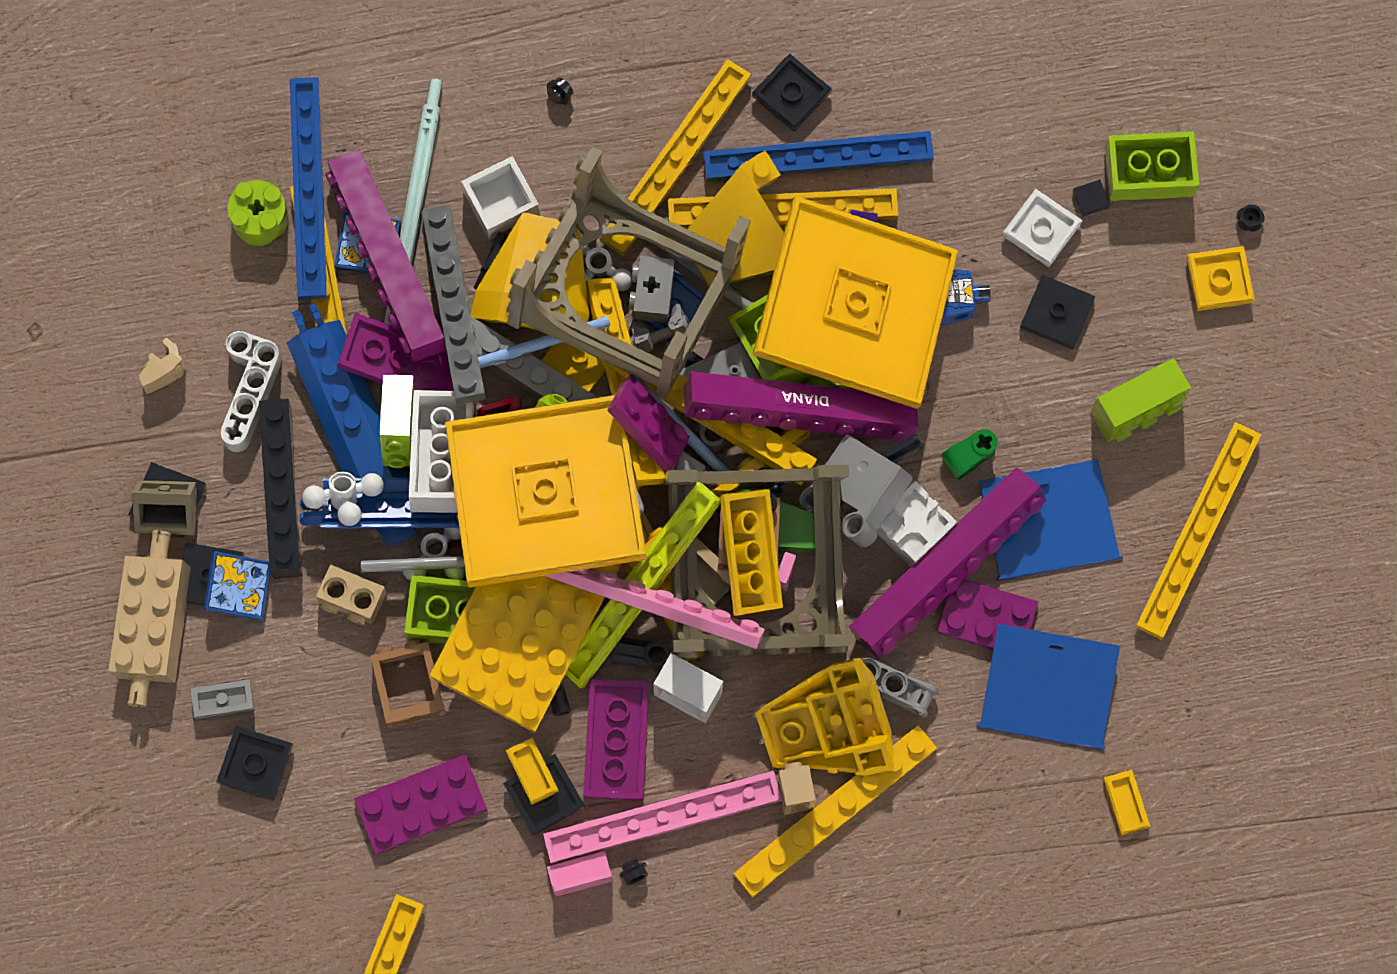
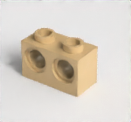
[316,565,387,625]
[777,762,816,816]

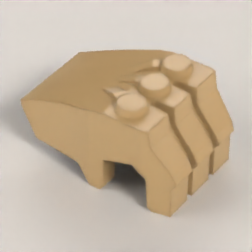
[139,338,186,395]

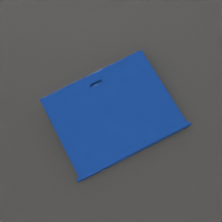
[979,459,1123,581]
[977,624,1120,750]

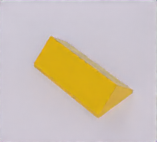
[720,489,783,616]

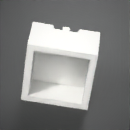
[461,156,540,240]
[877,481,957,567]
[654,653,724,724]

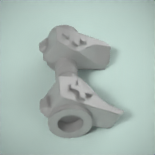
[630,304,690,352]

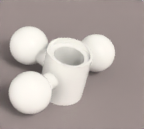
[580,234,633,291]
[302,472,384,526]
[403,528,466,581]

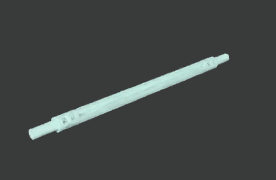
[384,79,442,325]

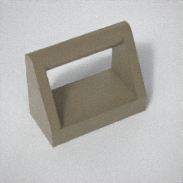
[132,480,197,535]

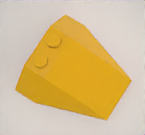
[470,212,589,330]
[755,658,894,776]

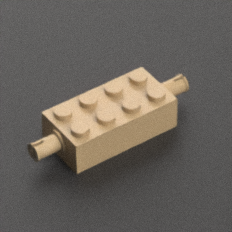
[108,530,191,708]

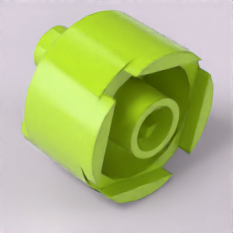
[227,180,289,246]

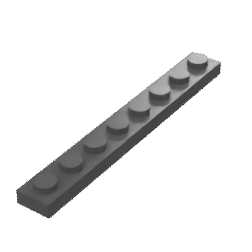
[422,205,486,405]

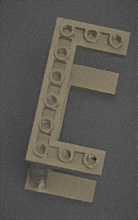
[506,146,751,399]
[664,465,855,658]

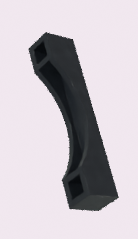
[259,398,303,579]

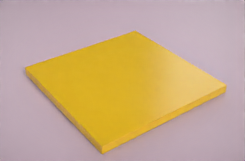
[752,196,958,409]
[445,395,647,588]

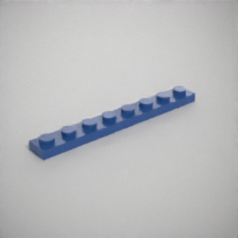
[290,77,327,300]
[704,131,934,182]

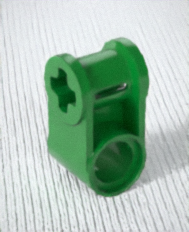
[940,429,997,480]

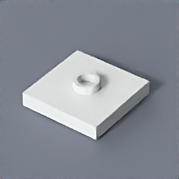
[1002,189,1082,267]

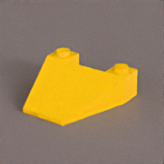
[687,150,784,288]

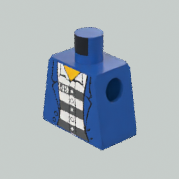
[940,269,991,326]

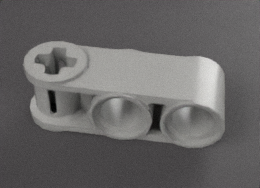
[861,657,939,718]

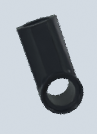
[612,637,671,672]

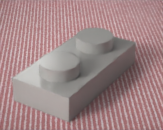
[191,679,255,719]

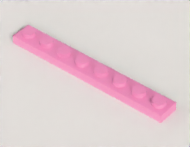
[546,569,765,649]
[543,771,782,864]

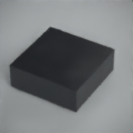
[1072,180,1110,217]

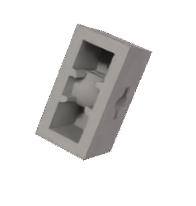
[629,256,675,323]

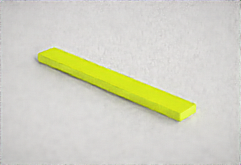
[565,482,721,688]

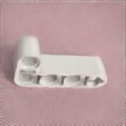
[221,331,282,452]

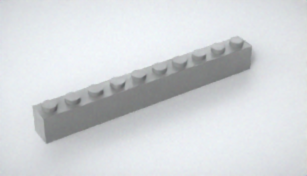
[471,316,705,474]

